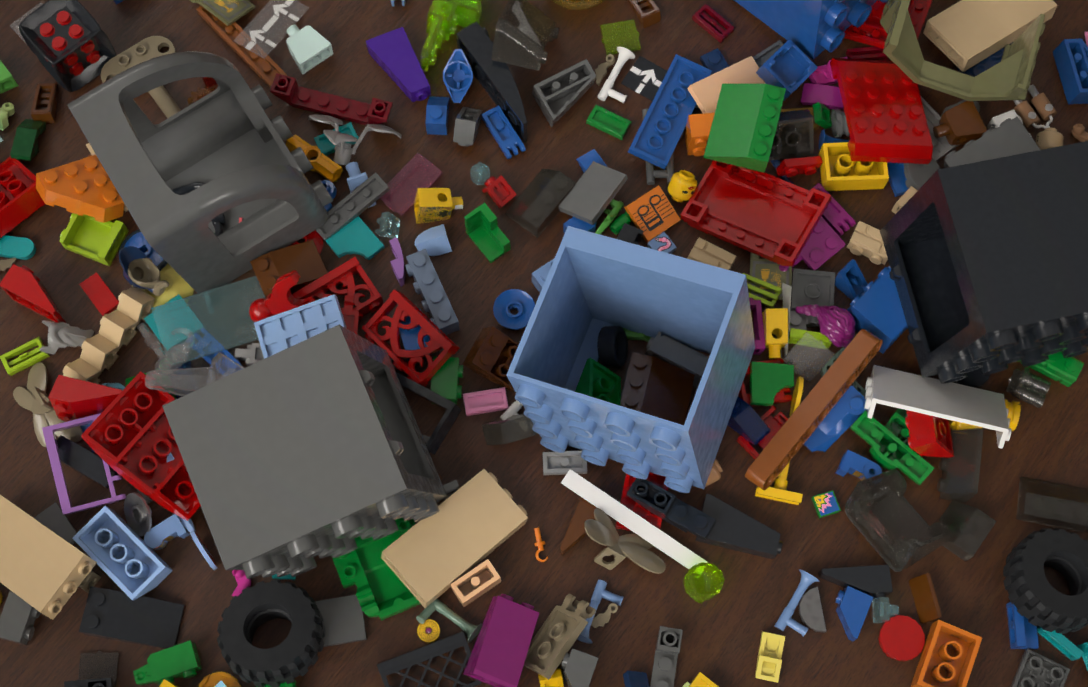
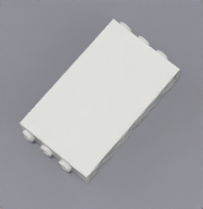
[864,365,1012,449]

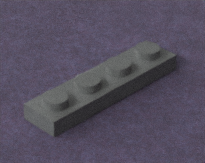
[316,172,390,241]

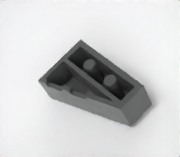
[532,59,596,128]

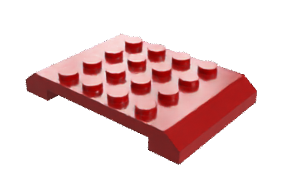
[830,58,933,164]
[680,160,831,266]

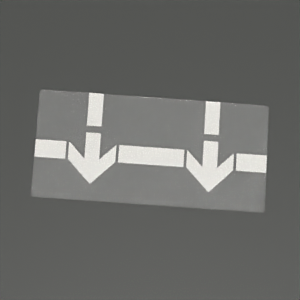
[234,0,309,59]

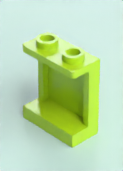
[60,213,129,267]

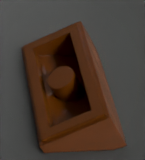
[909,573,942,623]

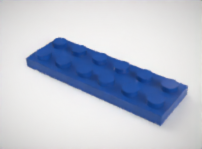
[628,54,712,170]

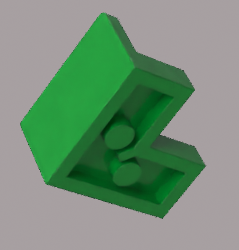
[464,202,511,263]

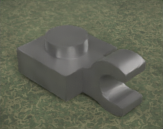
[789,310,820,331]

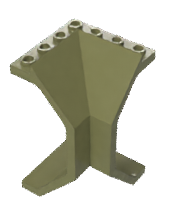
[880,0,1045,101]

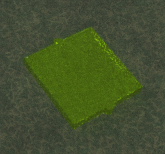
[600,19,641,55]

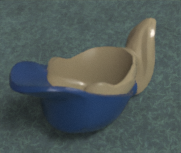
[119,246,169,296]

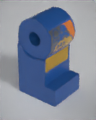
[836,450,882,485]

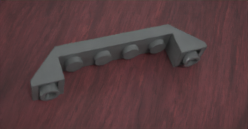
[650,626,683,687]

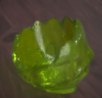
[683,562,724,603]

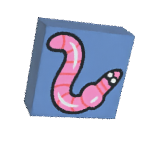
[647,232,677,254]

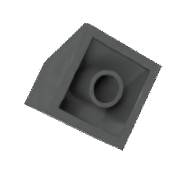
[561,648,598,687]

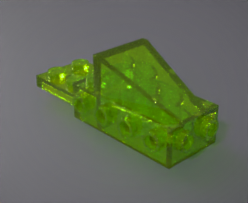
[421,0,482,71]

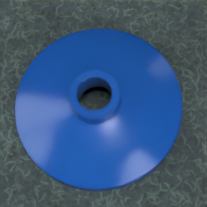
[493,289,535,330]

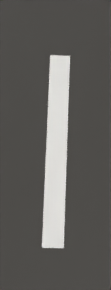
[561,469,708,576]

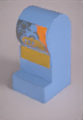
[144,514,190,550]

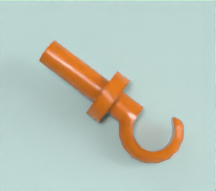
[534,528,548,562]

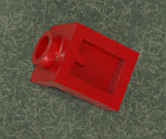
[481,175,517,208]

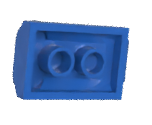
[804,385,867,452]

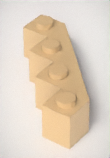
[63,286,155,384]

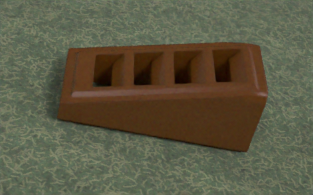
[628,0,661,28]
[30,83,58,124]

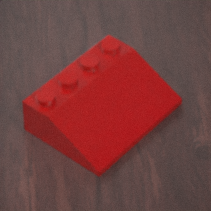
[0,156,45,238]

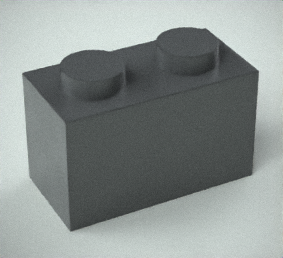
[0,591,41,645]

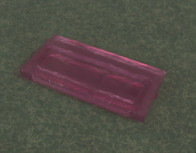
[379,153,443,216]

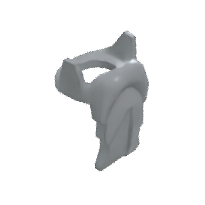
[40,320,94,355]

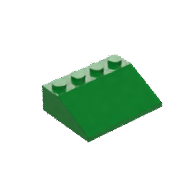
[703,84,786,173]

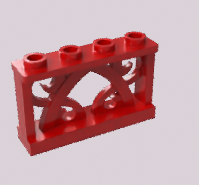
[292,257,383,322]
[362,289,460,386]

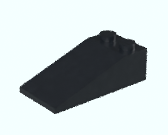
[79,586,185,649]

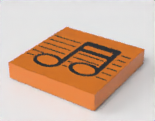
[624,185,681,242]

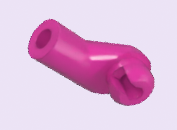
[232,570,251,597]

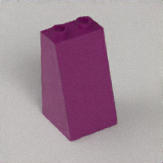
[463,594,539,687]

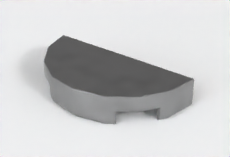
[799,587,826,632]

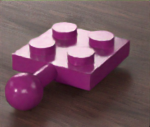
[779,216,846,272]

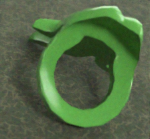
[595,199,624,234]

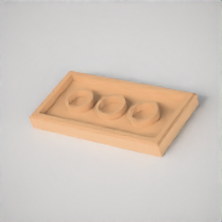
[687,56,766,114]

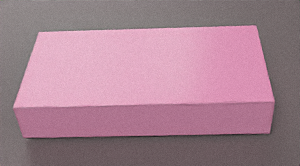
[463,387,509,416]

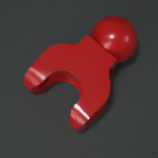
[249,270,316,322]

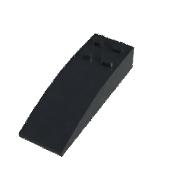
[456,21,527,143]

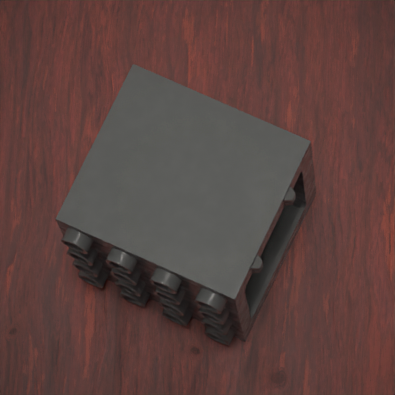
[162,325,447,579]

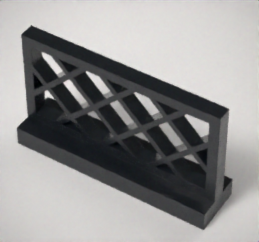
[377,631,482,687]

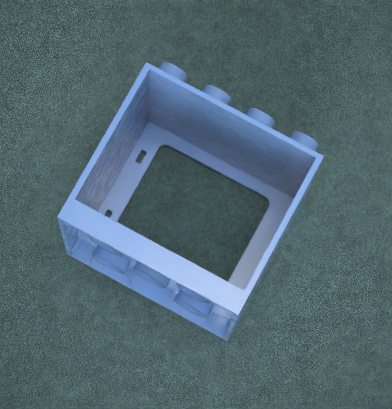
[506,226,755,493]

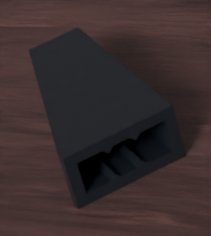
[695,494,783,559]

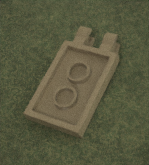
[524,594,596,680]

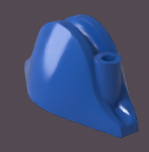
[443,49,473,103]

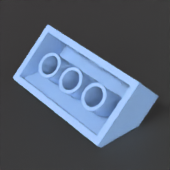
[72,506,173,601]

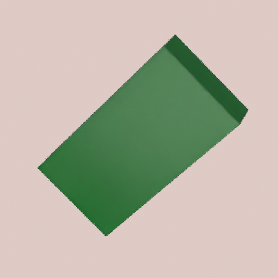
[586,105,632,140]

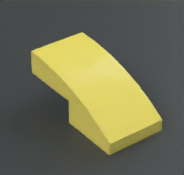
[755,631,785,683]

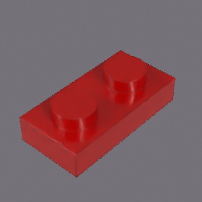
[776,156,823,177]

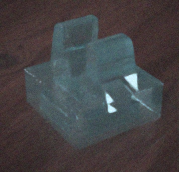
[375,212,401,239]
[872,597,899,624]

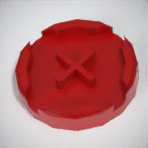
[878,615,925,662]

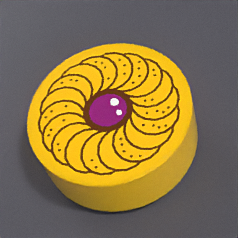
[417,619,440,643]

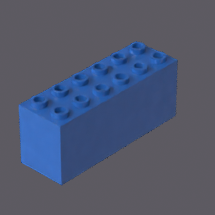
[847,265,908,354]

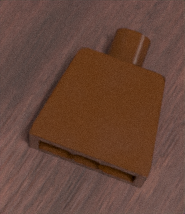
[933,101,987,145]

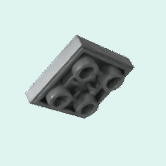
[1010,648,1070,687]

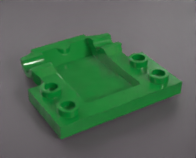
[332,517,421,621]

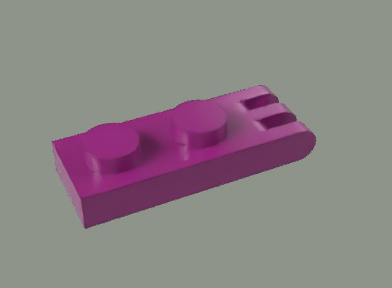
[809,183,856,237]

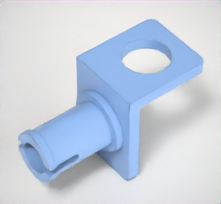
[346,162,376,208]

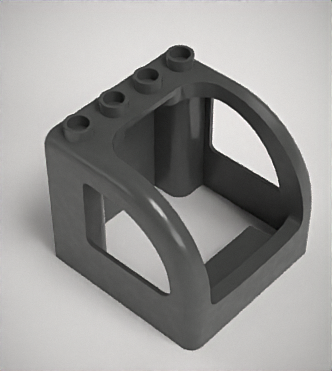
[67,51,333,298]

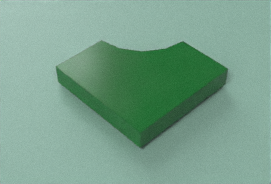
[750,361,794,406]

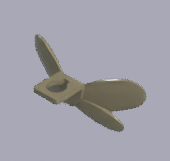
[13,362,83,447]
[584,508,666,574]

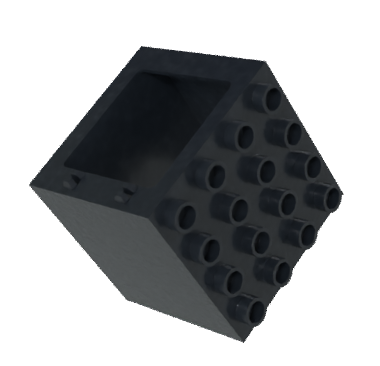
[880,141,1088,384]

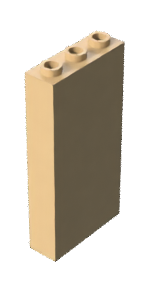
[923,0,1057,72]
[381,469,528,608]
[0,495,97,620]

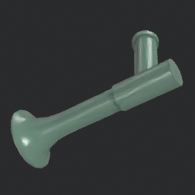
[416,599,482,643]

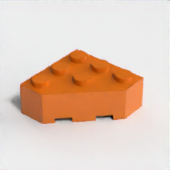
[36,155,124,223]

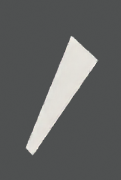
[782,283,792,358]

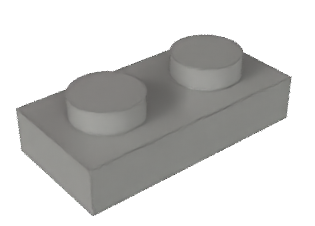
[542,451,587,475]

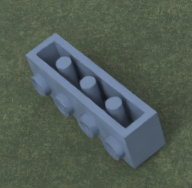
[404,249,460,335]

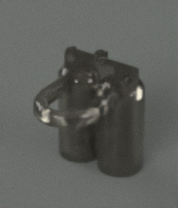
[1006,367,1051,408]

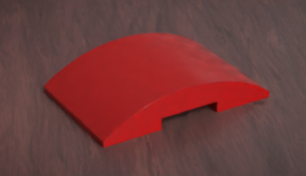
[81,371,201,521]

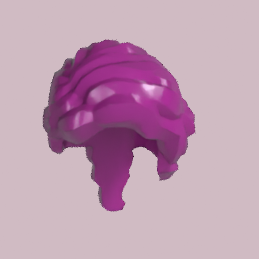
[795,304,856,348]

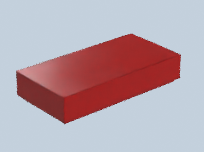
[79,272,119,316]

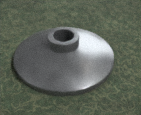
[124,492,152,536]

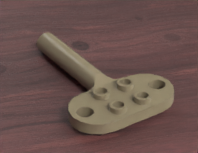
[101,36,181,119]

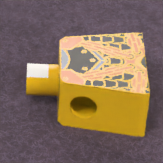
[414,188,463,224]

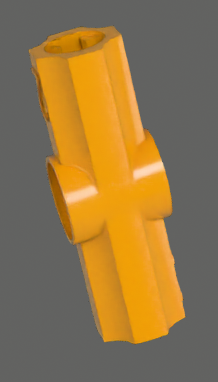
[285,134,343,182]

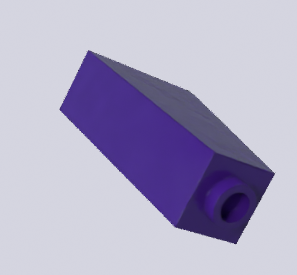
[366,27,431,102]

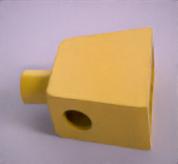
[762,308,788,359]

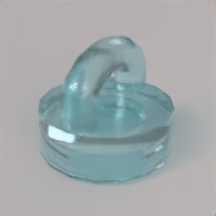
[470,162,491,185]

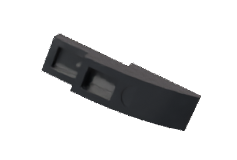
[627,478,717,541]

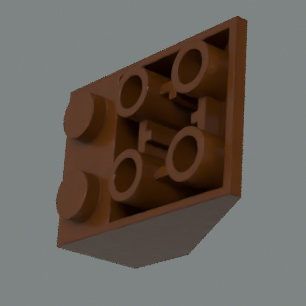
[463,326,519,393]

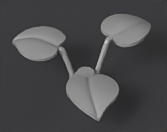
[308,114,402,165]

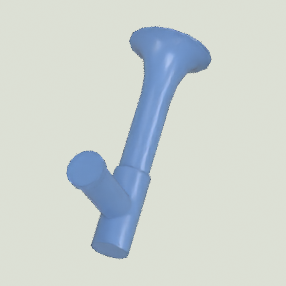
[775,569,820,637]
[577,580,624,644]

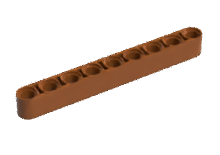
[745,329,883,490]

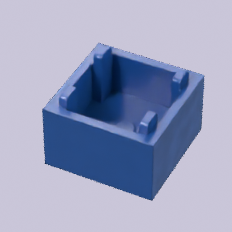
[756,39,818,101]

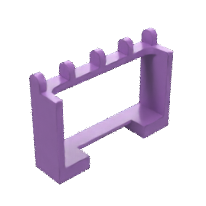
[42,413,126,515]

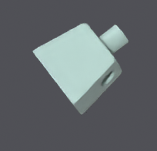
[286,24,333,74]

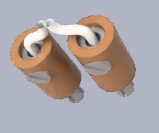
[1013,85,1057,129]

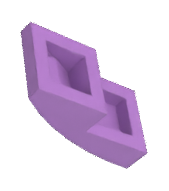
[389,237,406,286]

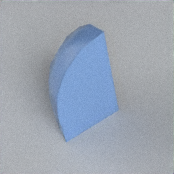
[414,224,452,256]

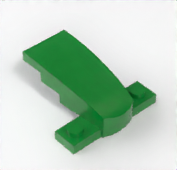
[850,408,934,485]

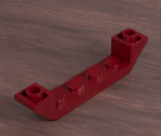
[270,73,393,126]

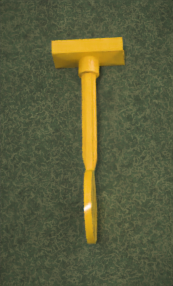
[755,377,804,505]

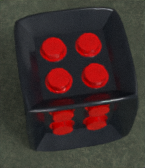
[19,0,117,93]

